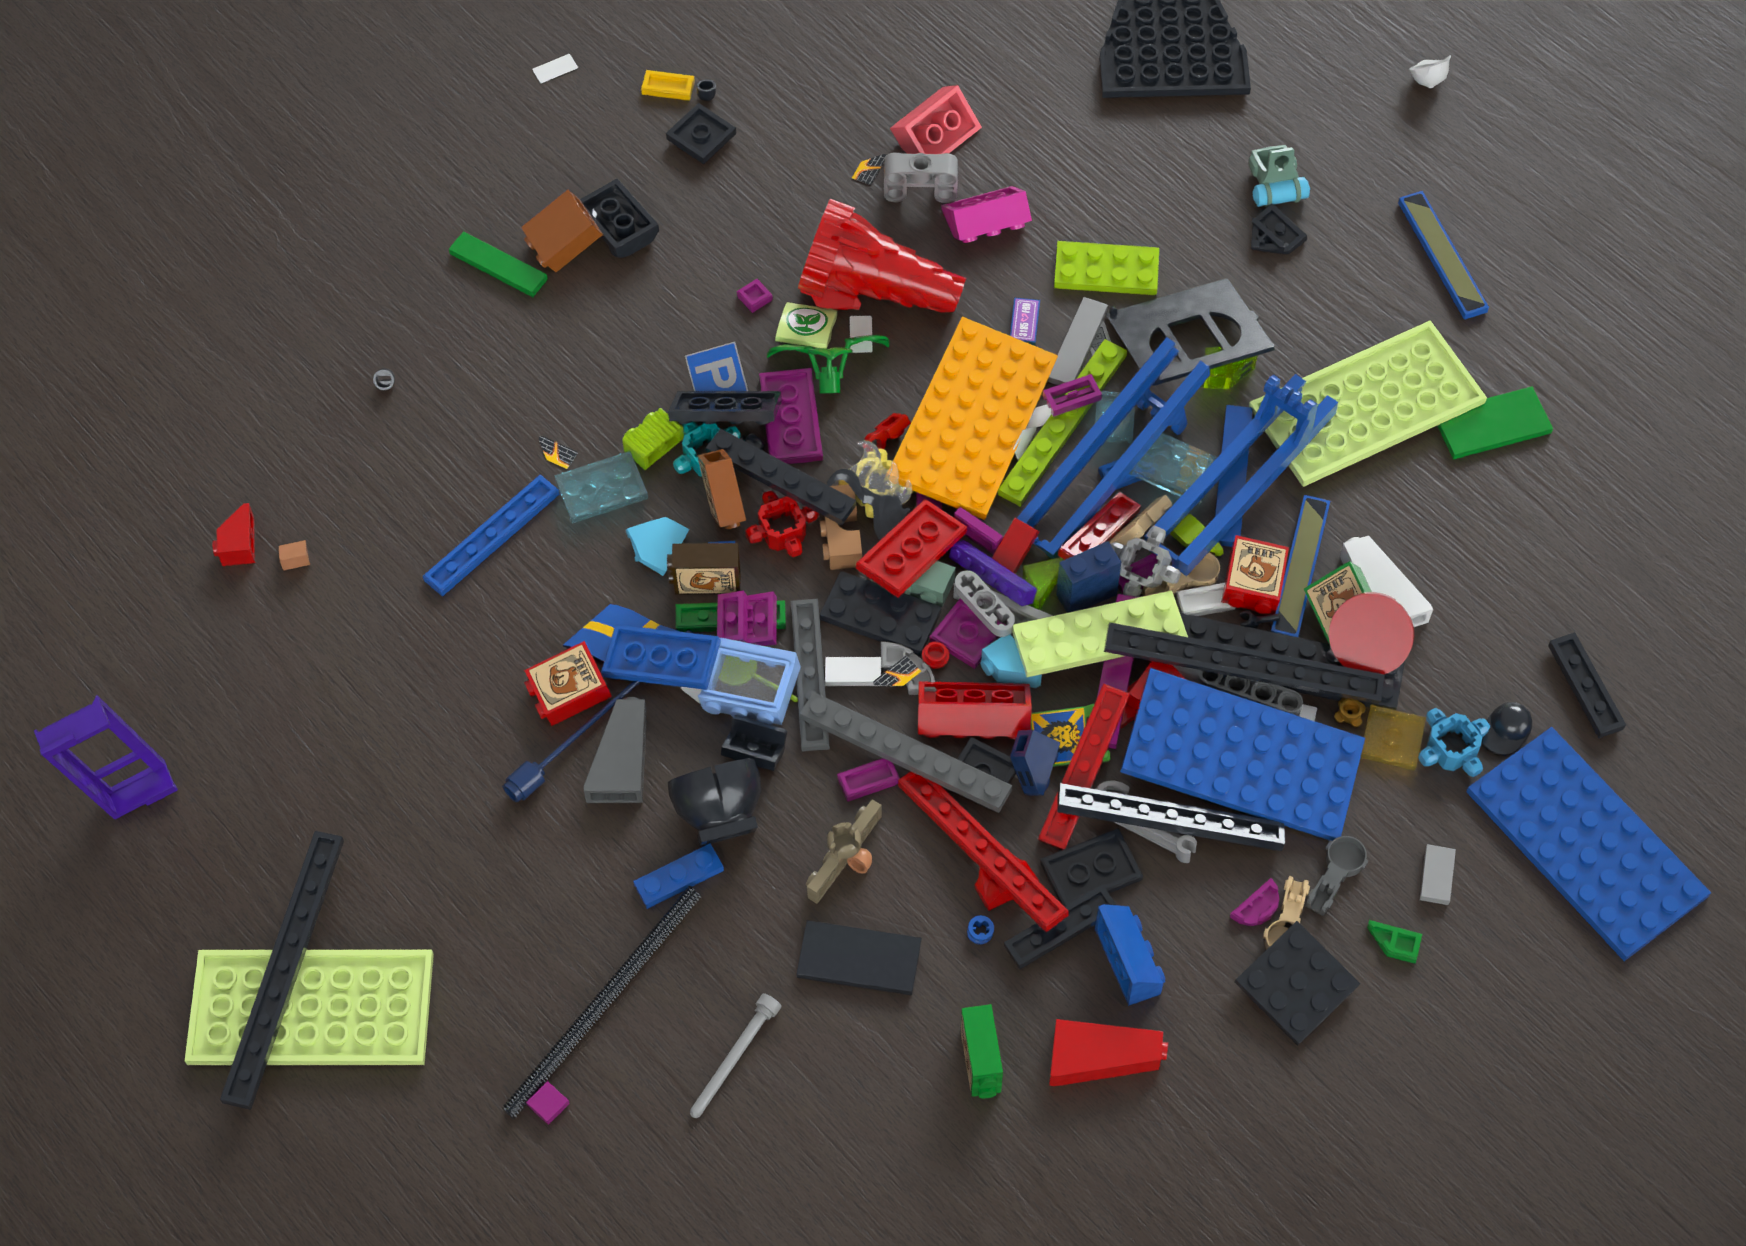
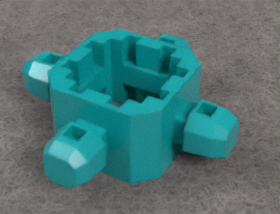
[673,421,741,476]

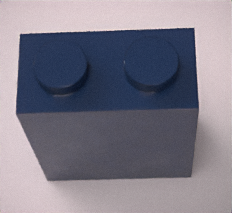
[1056,541,1122,613]

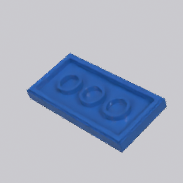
[601,624,721,690]

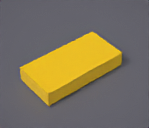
[641,70,695,101]

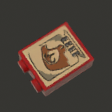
[1221,535,1289,614]
[524,641,612,726]

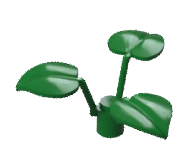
[767,335,889,394]

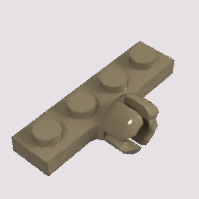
[806,799,882,904]

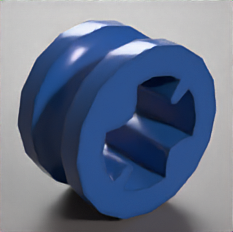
[967,915,994,944]

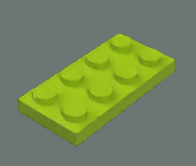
[1054,241,1159,295]

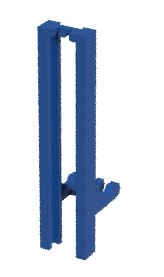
[1017,337,1210,562]
[1144,374,1338,577]

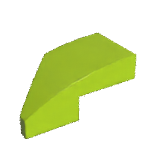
[1170,514,1224,556]

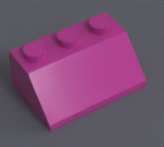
[941,186,1032,243]

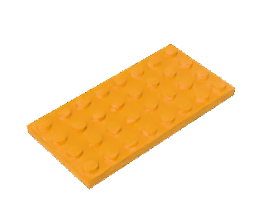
[886,317,1058,520]

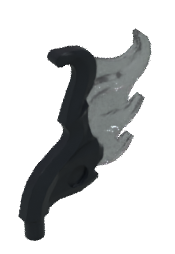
[827,441,912,540]

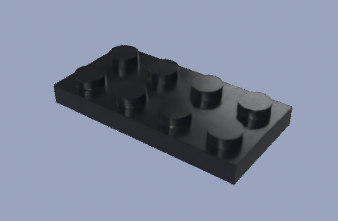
[668,391,782,424]
[819,571,942,656]

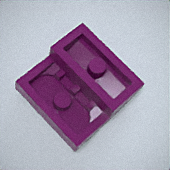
[717,590,777,646]

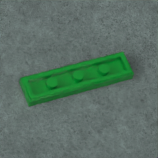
[449,231,548,297]
[676,600,786,632]

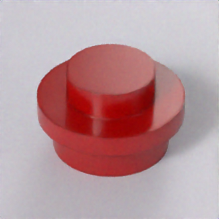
[922,642,949,669]

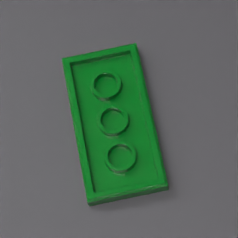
[1437,386,1553,460]

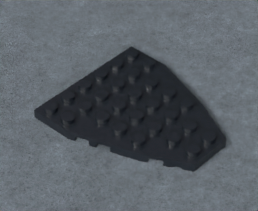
[1099,0,1251,98]

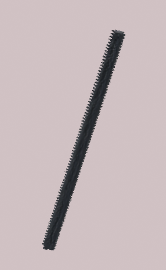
[501,886,701,1119]

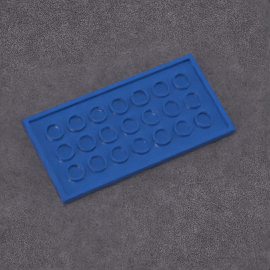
[1120,668,1365,841]
[1466,727,1711,961]

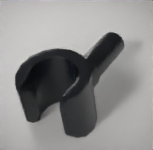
[1240,610,1280,629]

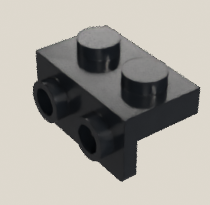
[721,715,787,771]

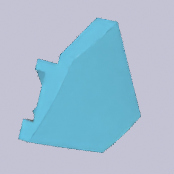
[626,517,690,576]

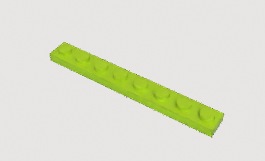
[998,339,1127,507]

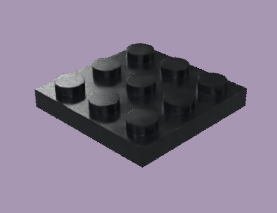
[1234,921,1360,1046]

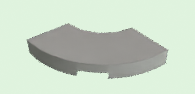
[881,642,936,695]

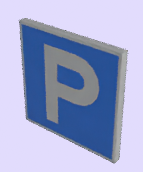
[685,342,748,391]

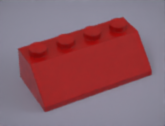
[918,681,1032,739]

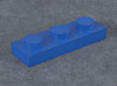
[633,844,724,909]

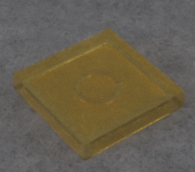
[1360,705,1426,770]

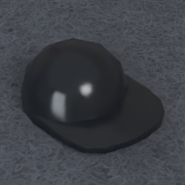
[1482,702,1532,756]

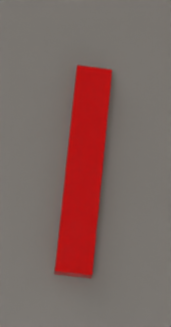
[1038,683,1130,850]

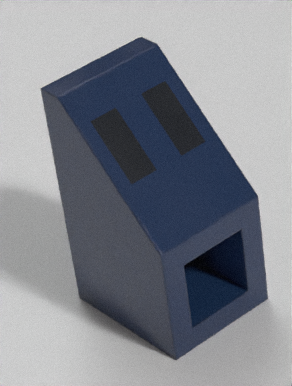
[1010,730,1060,796]

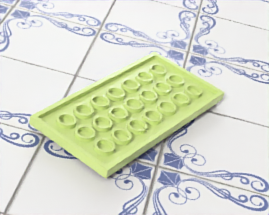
[1249,321,1487,487]
[185,950,434,1065]

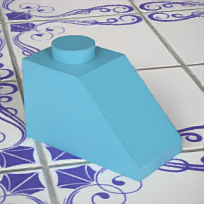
[980,635,1042,688]

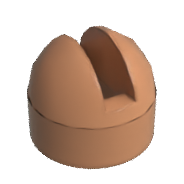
[847,848,872,874]

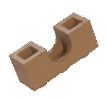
[820,485,862,570]

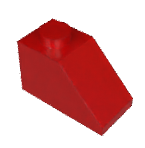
[212,503,255,566]

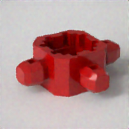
[745,490,819,557]

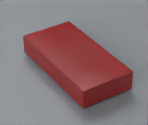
[992,518,1040,574]

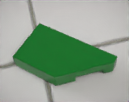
[1367,920,1422,964]

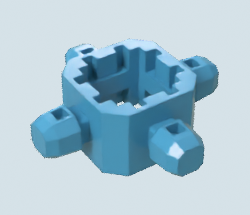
[1418,708,1490,777]

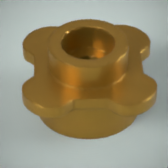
[1334,698,1366,727]

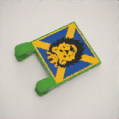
[1031,704,1111,767]

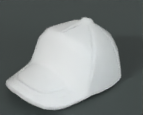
[1409,56,1451,88]

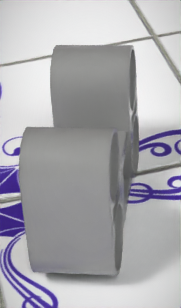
[884,153,958,203]

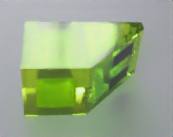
[1203,347,1258,389]

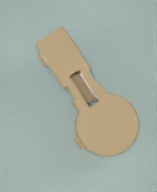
[1109,495,1172,546]
[1142,552,1220,596]
[1263,876,1310,950]

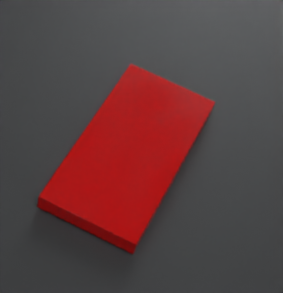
[856,499,967,598]

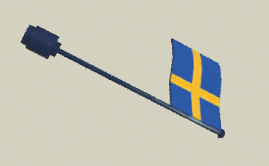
[502,604,693,802]

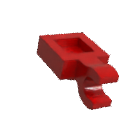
[864,413,911,453]

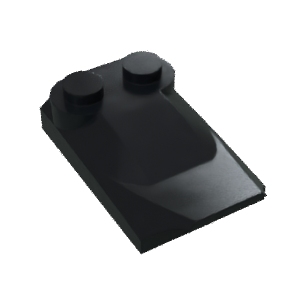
[580,179,659,258]

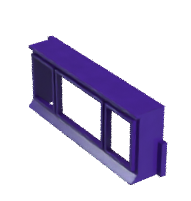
[34,695,178,819]

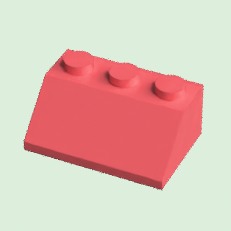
[890,85,982,154]

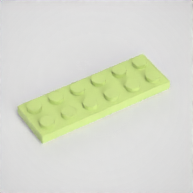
[1012,591,1188,677]

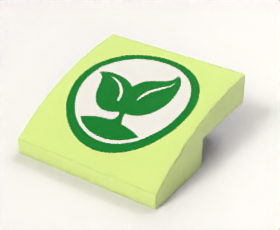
[775,302,837,349]

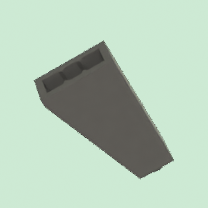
[584,697,647,803]

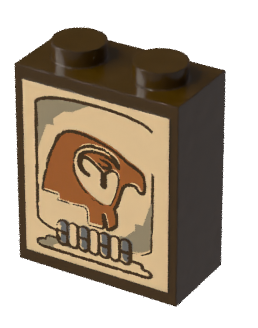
[667,543,741,595]

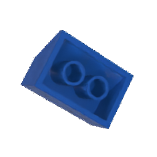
[1095,904,1165,1006]

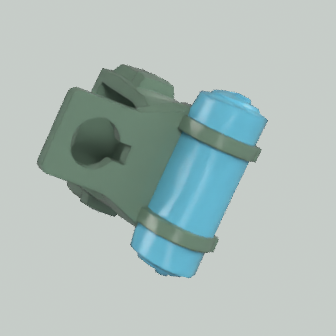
[1249,145,1310,207]

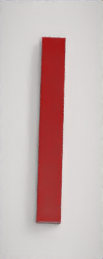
[898,771,1068,932]

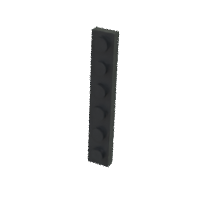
[706,428,856,525]

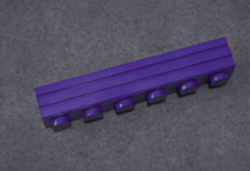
[949,540,1037,606]

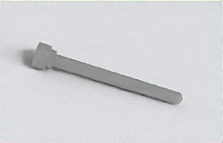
[690,993,782,1118]

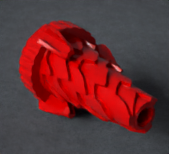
[798,198,966,312]

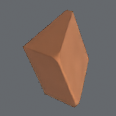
[279,540,310,571]

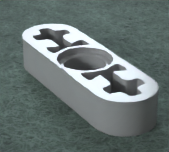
[955,571,1015,637]

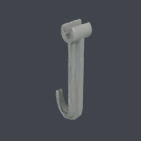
[1096,780,1197,863]

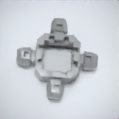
[1111,525,1181,597]

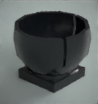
[668,758,762,847]

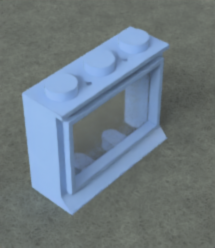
[698,637,801,725]

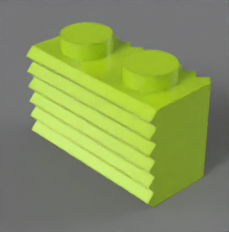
[622,408,684,470]

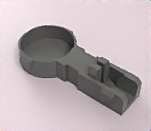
[1305,836,1368,916]

